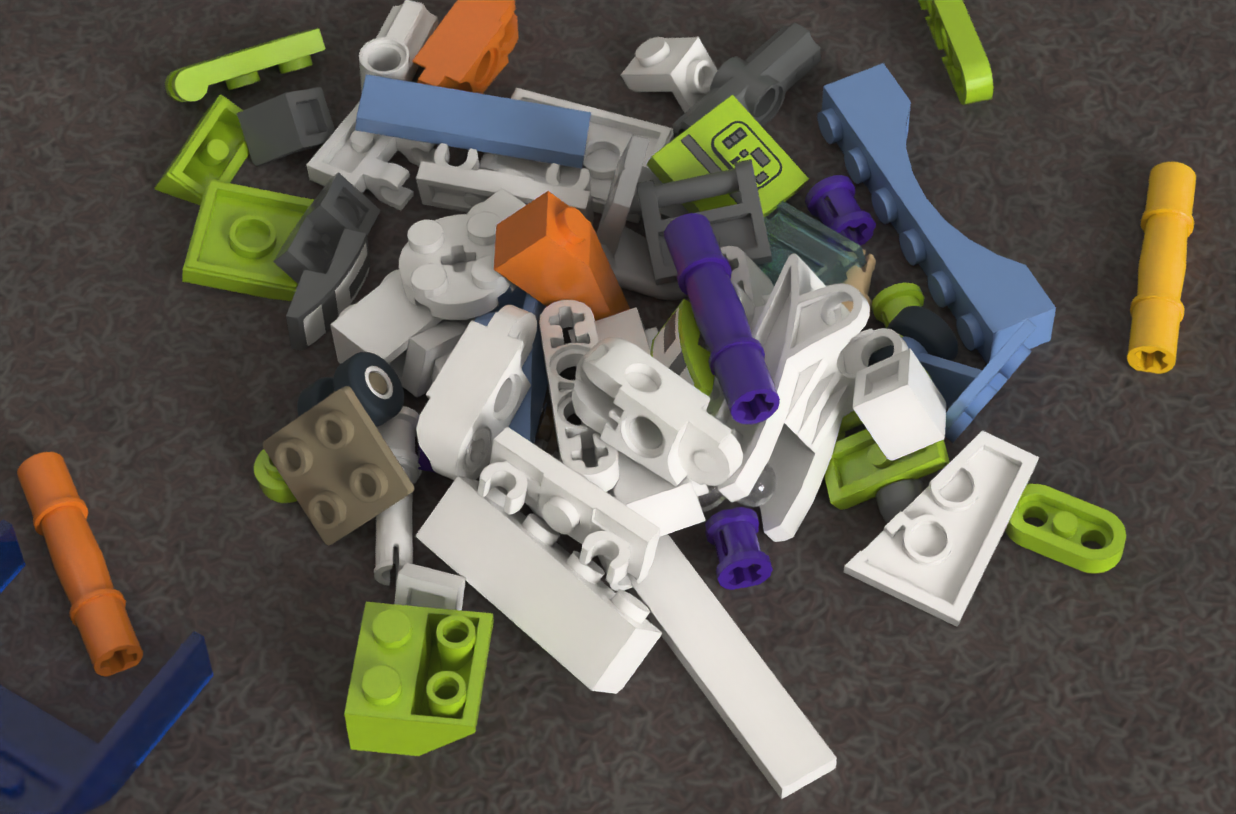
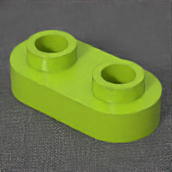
[1005,484,1126,573]

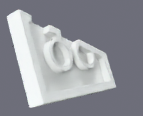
[843,431,1039,627]

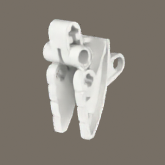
[702,246,909,542]

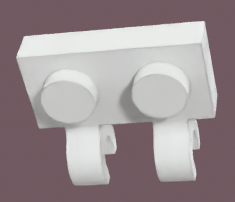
[306,101,436,211]

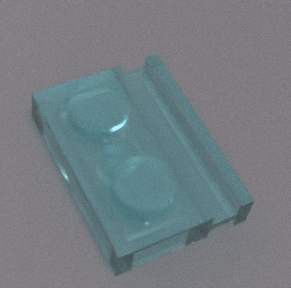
[757,201,866,286]

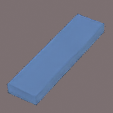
[355,74,591,169]

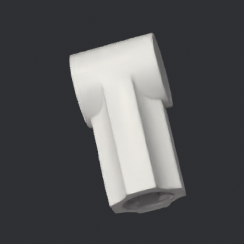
[359,0,438,92]

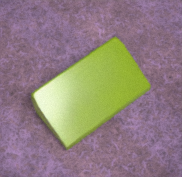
[154,94,249,205]

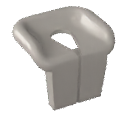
[596,135,689,300]

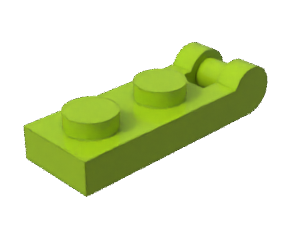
[165,28,326,102]

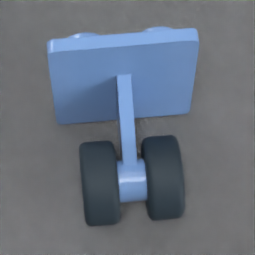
[868,306,1036,443]

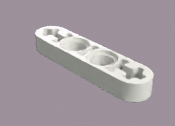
[539,300,620,492]

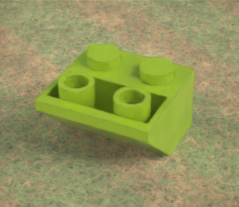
[344,602,494,756]

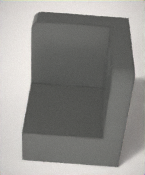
[237,87,335,166]

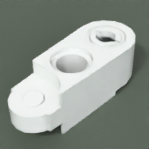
[416,304,537,480]
[571,337,743,486]

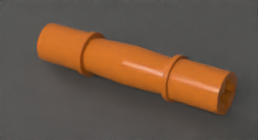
[17,452,143,677]

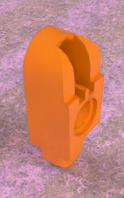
[412,0,519,94]

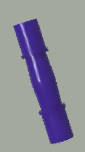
[664,213,780,424]

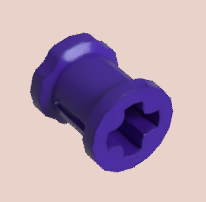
[805,175,876,253]
[705,507,773,590]

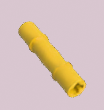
[1127,162,1196,374]

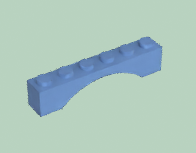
[817,63,1056,364]

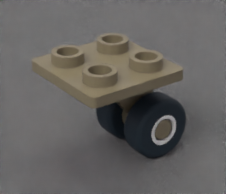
[263,352,414,545]

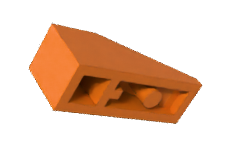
[494,191,630,321]

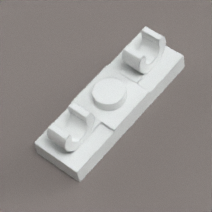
[416,143,594,224]
[477,426,661,584]

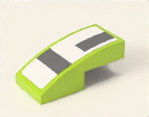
[650,299,715,397]

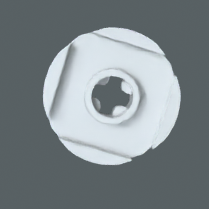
[399,211,517,320]

